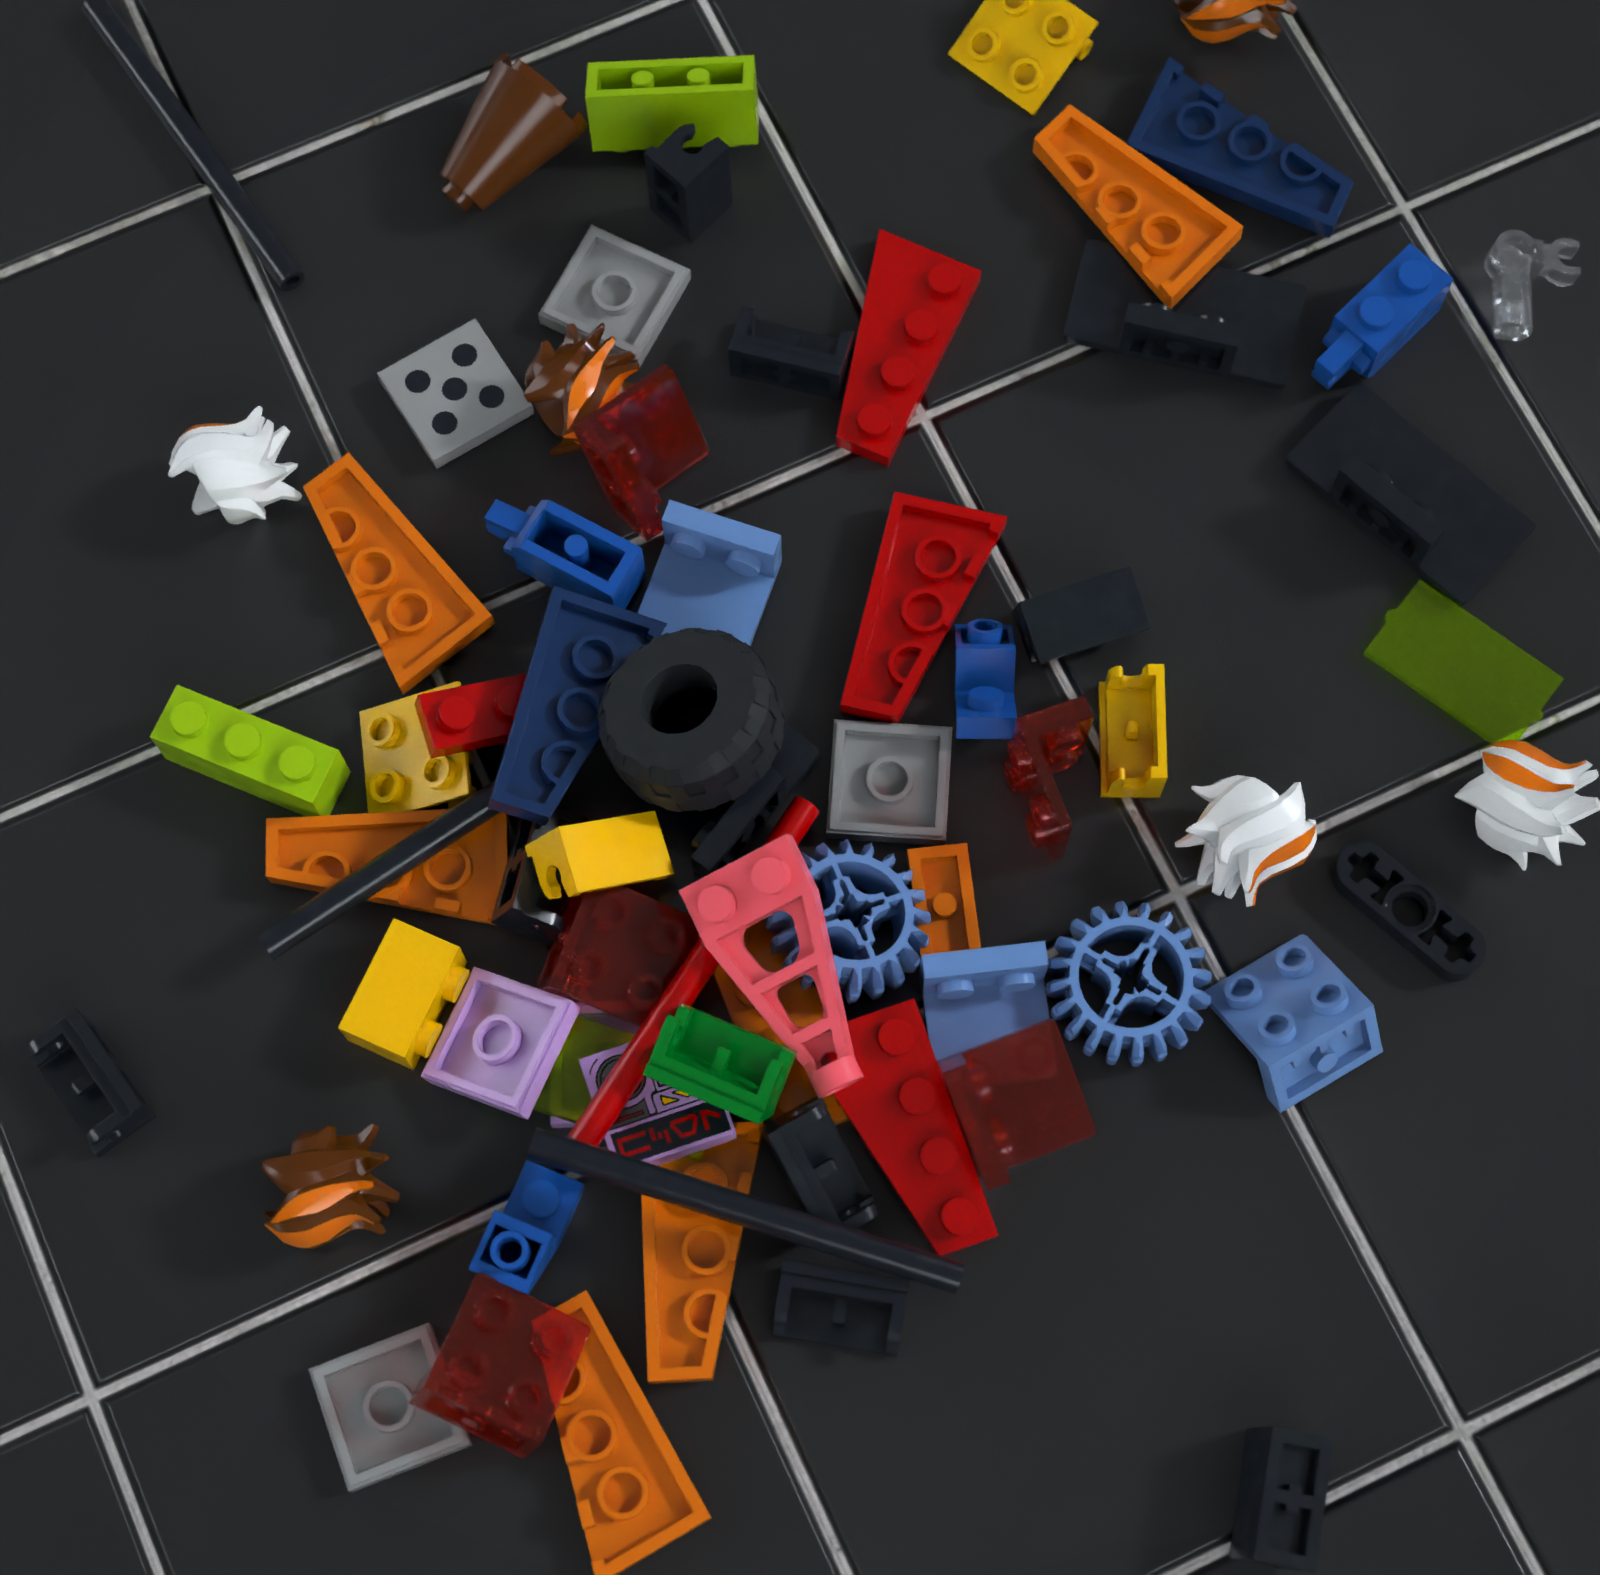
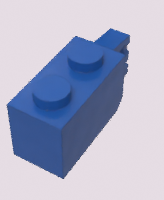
[1311,243,1454,390]
[484,499,646,609]

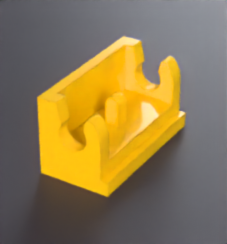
[1098,664,1168,798]
[525,810,675,900]

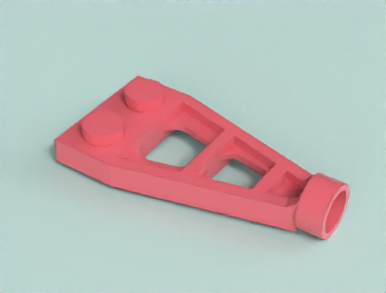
[678,834,864,1099]

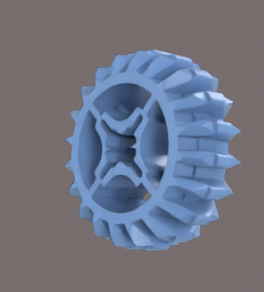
[765,839,931,1005]
[1045,901,1212,1067]

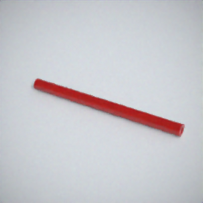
[567,796,819,1146]

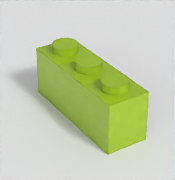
[585,55,759,152]
[150,685,351,816]

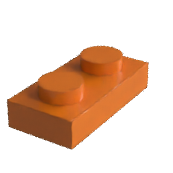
[906,843,981,962]

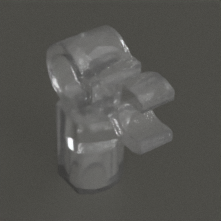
[1484,229,1581,341]

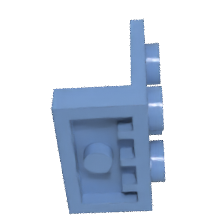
[638,500,782,646]
[1205,934,1383,1113]
[919,941,1057,1090]

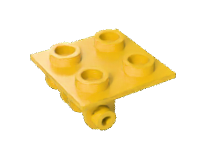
[948,0,1099,116]
[359,681,477,813]

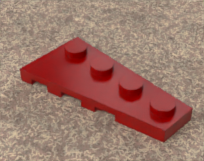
[836,229,982,467]
[840,491,1008,723]
[821,998,999,1256]

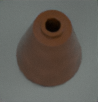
[439,51,589,212]

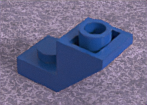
[954,619,1017,739]
[468,1160,585,1295]

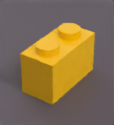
[338,918,470,1070]

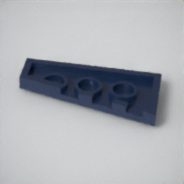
[1127,57,1354,238]
[487,586,667,826]

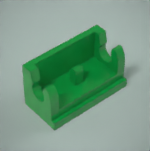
[643,1004,797,1124]

